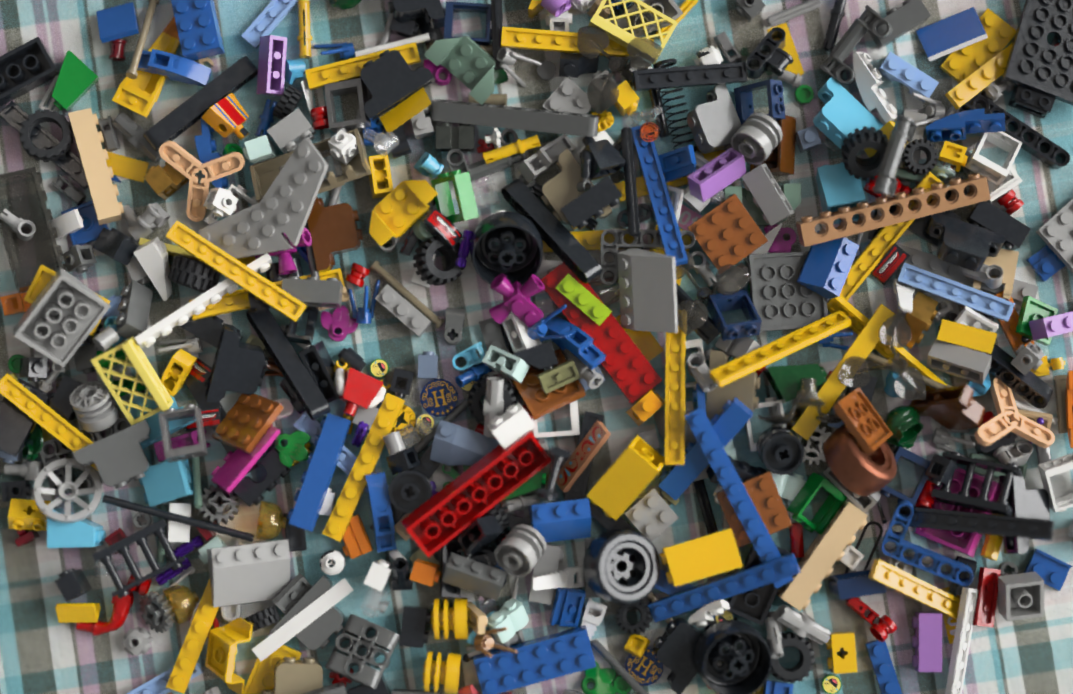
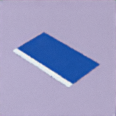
[916,7,988,61]

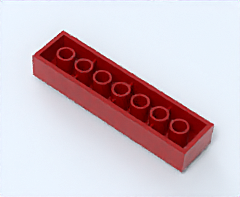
[541,262,663,404]
[400,431,552,557]

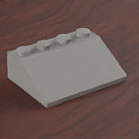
[617,248,678,333]
[13,268,111,368]
[207,539,290,608]

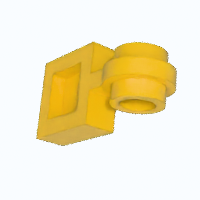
[1030,356,1066,376]

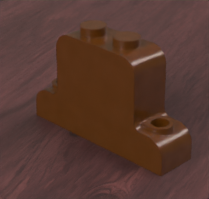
[307,197,363,273]
[909,384,985,431]

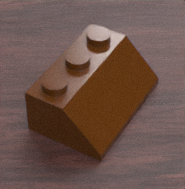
[750,115,796,176]

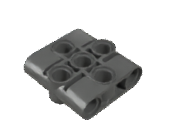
[325,614,400,690]

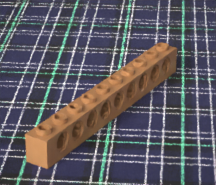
[796,173,991,247]

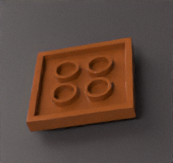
[687,194,768,274]
[510,349,586,420]
[832,387,893,455]
[211,394,284,454]
[715,471,792,548]

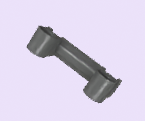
[819,5,893,85]
[872,115,916,198]
[446,129,527,182]

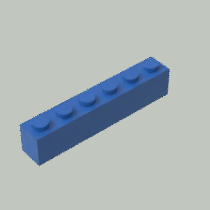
[658,397,753,501]
[287,413,352,532]

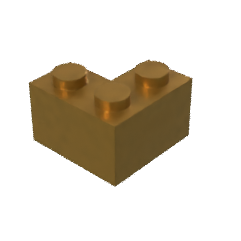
[144,162,189,200]
[891,291,939,349]

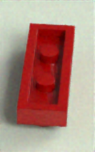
[973,567,1001,628]

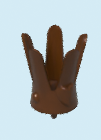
[264,357,284,378]

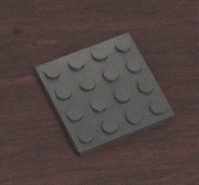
[747,251,828,332]

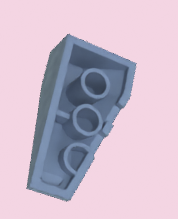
[430,420,500,466]

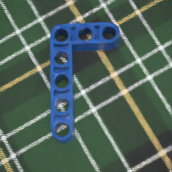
[881,500,974,586]

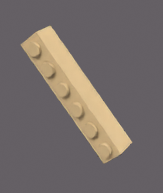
[68,108,124,225]

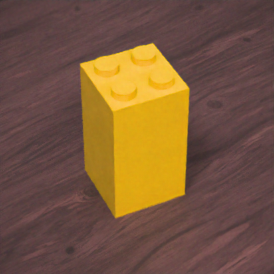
[586,435,665,521]
[660,529,743,587]

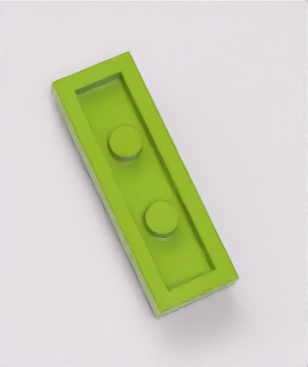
[555,274,612,326]

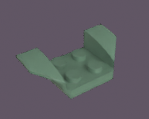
[424,36,496,105]
[724,183,801,226]

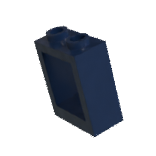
[444,1,492,46]
[734,79,785,125]
[707,289,762,341]
[880,446,931,505]
[828,569,886,600]

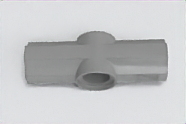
[483,376,504,438]
[775,604,831,645]

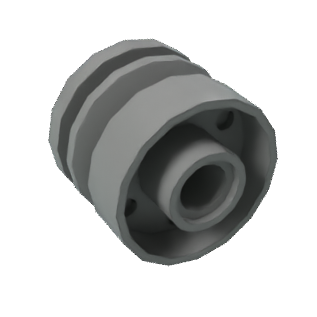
[731,112,783,165]
[69,381,119,432]
[495,524,547,577]

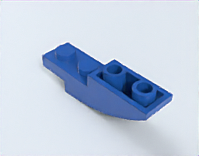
[137,49,212,87]
[926,108,1005,142]
[194,116,228,189]
[545,316,606,370]
[365,472,396,553]

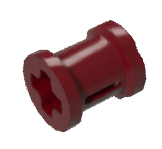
[108,39,127,61]

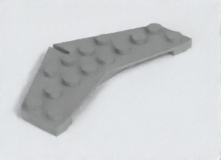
[196,138,328,259]

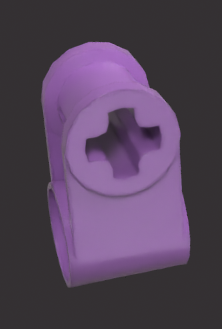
[541,0,572,17]

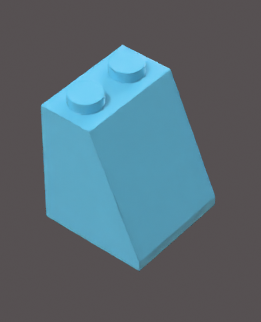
[816,162,866,225]
[139,459,194,507]
[47,508,106,548]

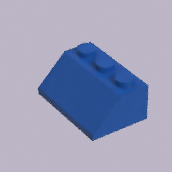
[797,231,859,299]
[528,498,591,543]

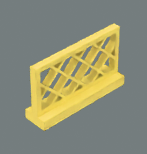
[588,0,678,64]
[90,336,174,426]

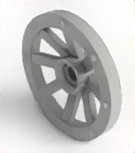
[34,458,102,523]

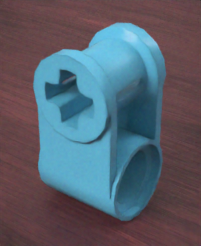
[413,152,444,179]
[452,342,485,372]

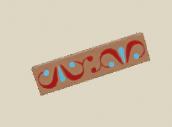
[556,421,611,492]

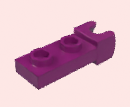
[153,428,211,462]

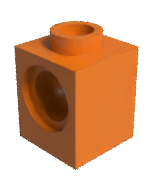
[409,558,441,587]

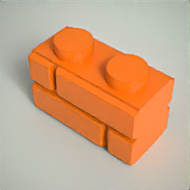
[342,514,374,559]

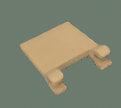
[972,248,1019,299]

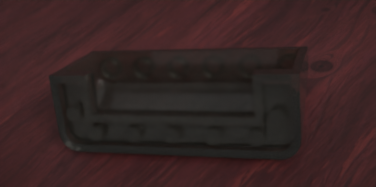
[0,167,68,293]

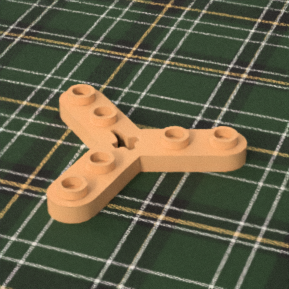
[159,141,245,222]
[975,377,1055,448]

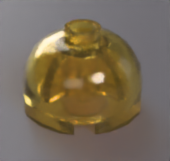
[256,501,287,540]
[164,585,199,624]

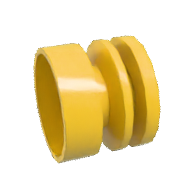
[431,598,469,640]
[422,651,461,694]

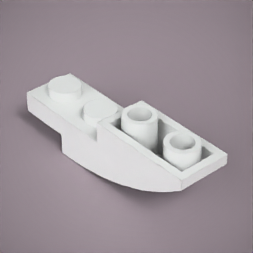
[853,52,897,123]

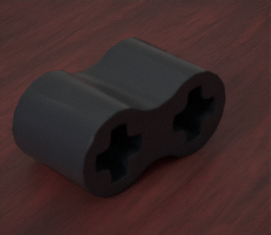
[382,125,412,159]
[266,258,304,282]

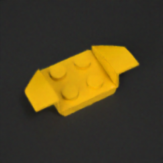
[369,180,438,247]
[205,617,253,694]

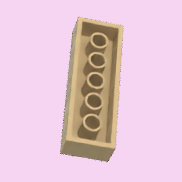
[776,501,868,611]

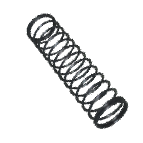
[653,58,698,152]

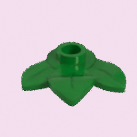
[275,431,311,468]
[581,661,617,694]

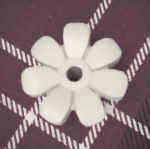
[484,127,501,149]

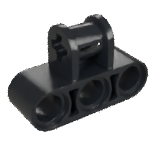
[745,27,794,79]

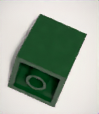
[763,364,827,404]

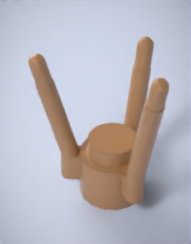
[474,627,518,658]

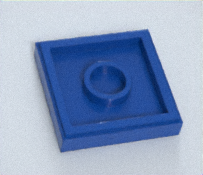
[96,2,139,43]
[61,200,109,245]

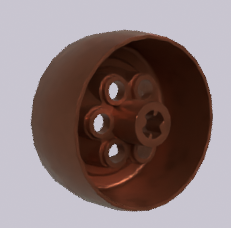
[823,424,897,496]

